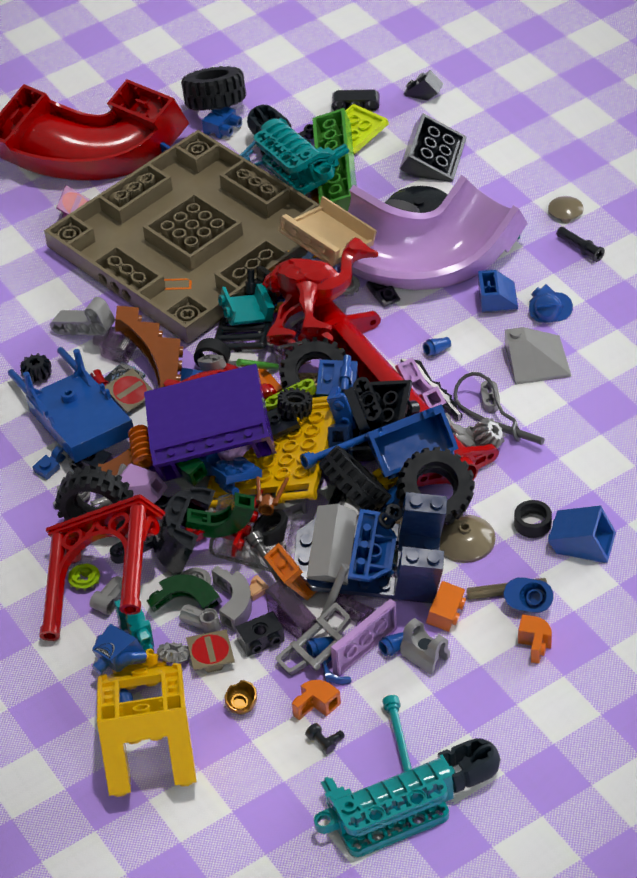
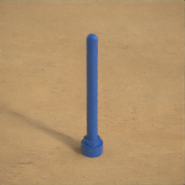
[300,434,367,470]

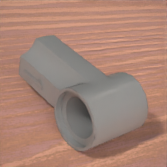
[90,576,123,615]
[179,604,221,633]

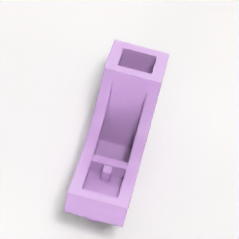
[395,357,446,408]

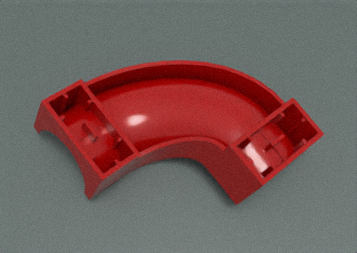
[0,79,189,180]

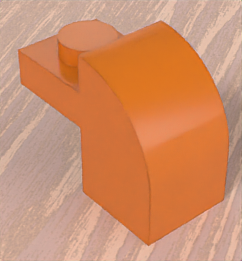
[518,614,552,664]
[292,680,341,720]

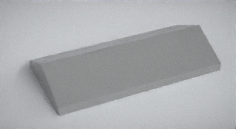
[306,504,357,585]

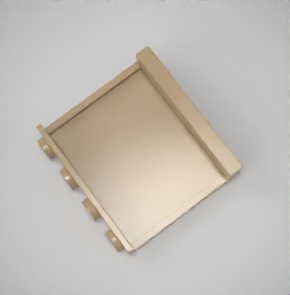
[278,196,377,266]

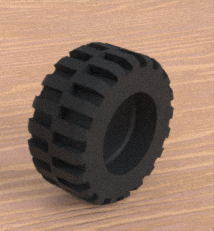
[181,66,246,110]
[396,447,475,525]

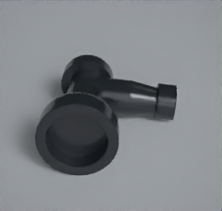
[305,723,345,754]

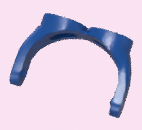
[322,655,352,685]

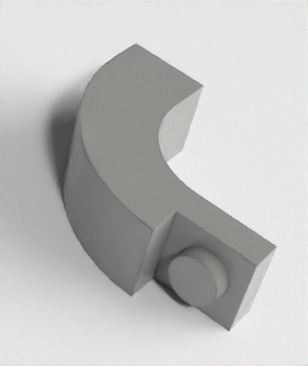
[212,566,252,633]

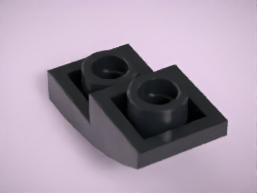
[366,281,400,307]

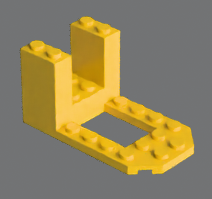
[97,660,197,797]

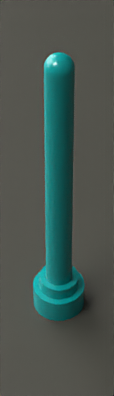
[382,695,412,772]

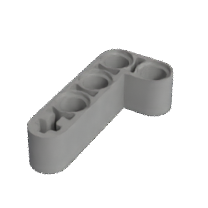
[50,297,115,335]

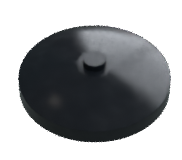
[388,186,448,213]

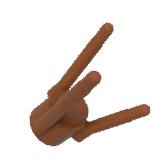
[256,476,289,515]

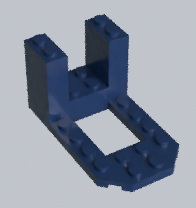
[294,492,447,603]

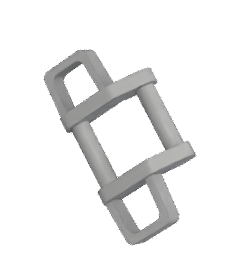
[276,603,351,675]

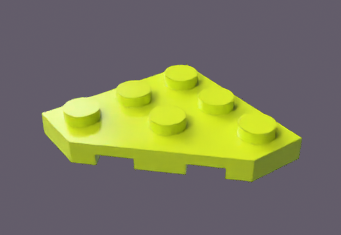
[345,104,389,154]

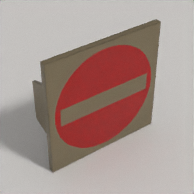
[105,368,153,413]
[186,629,235,673]

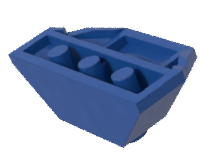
[348,509,397,582]

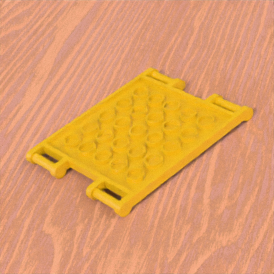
[206,396,335,510]

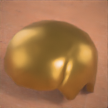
[224,680,257,714]

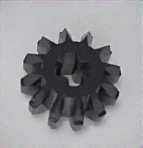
[20,353,52,384]

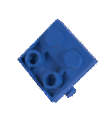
[316,355,358,397]
[209,457,262,495]

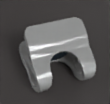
[400,618,450,674]

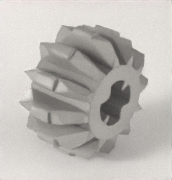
[472,417,505,448]

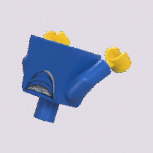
[92,623,158,675]

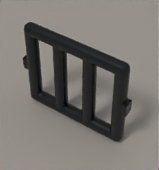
[215,317,274,352]

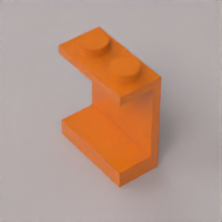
[264,543,317,601]

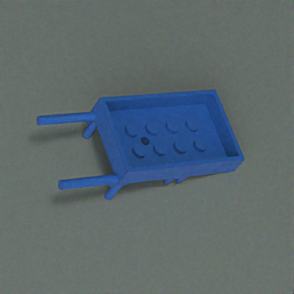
[8,347,133,463]

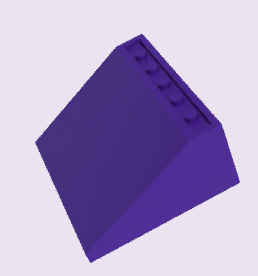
[144,364,277,482]

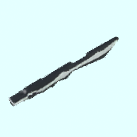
[400,359,463,420]

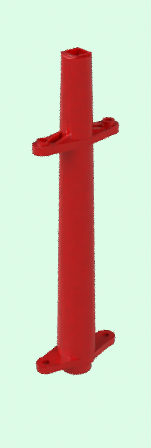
[297,301,499,487]

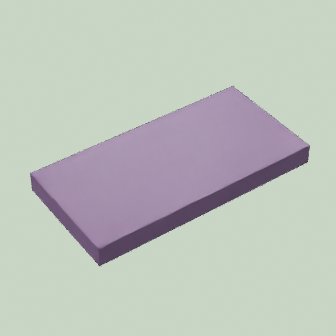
[331,599,397,676]

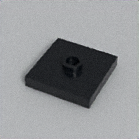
[267,407,301,441]

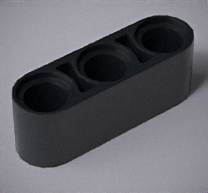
[331,89,380,112]

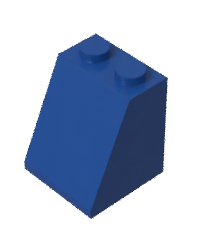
[548,505,616,563]

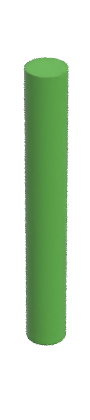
[236,359,279,371]

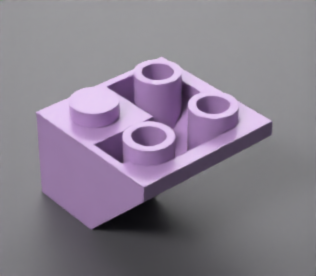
[120,464,168,503]

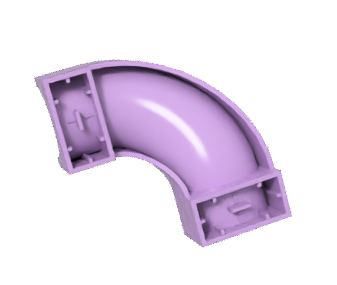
[337,175,528,290]

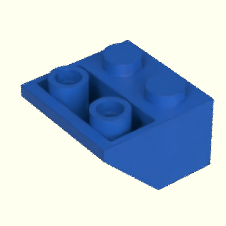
[478,270,518,312]

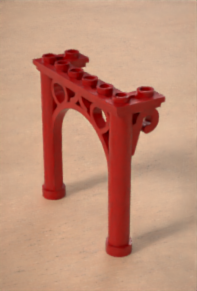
[39,494,166,641]

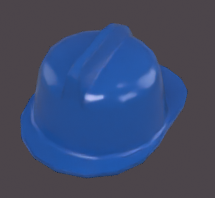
[529,292,573,323]
[504,577,554,613]

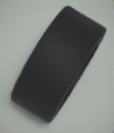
[194,338,231,368]
[514,500,552,538]
[253,509,293,547]

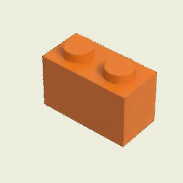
[426,581,466,632]

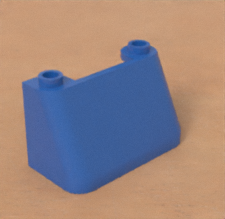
[365,404,459,480]

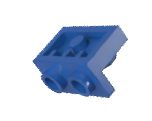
[327,386,357,429]

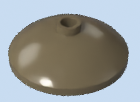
[439,515,495,563]

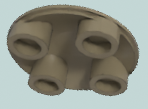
[548,196,583,223]

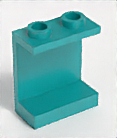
[218,283,275,325]

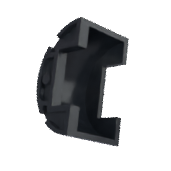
[152,487,215,575]

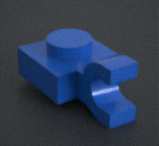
[32,445,66,480]

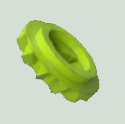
[68,563,100,591]

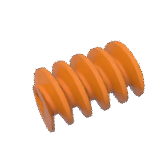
[128,425,153,467]

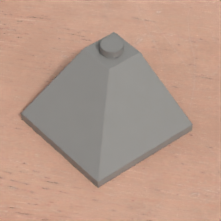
[505,327,571,384]

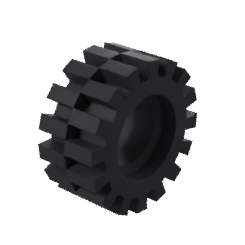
[277,388,313,420]

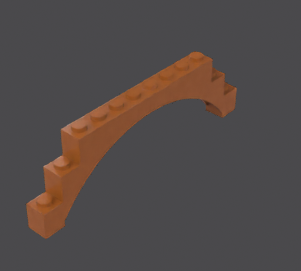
[98,306,184,476]

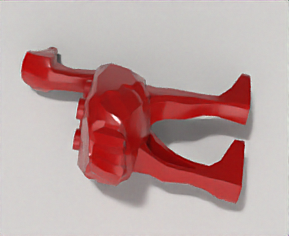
[262,237,378,349]

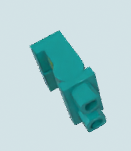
[114,599,154,652]

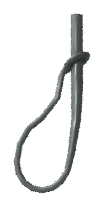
[453,372,545,445]

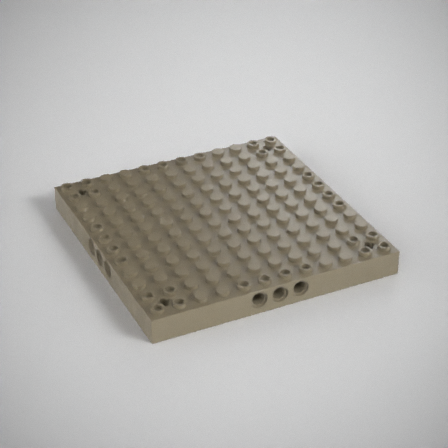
[44,130,320,343]

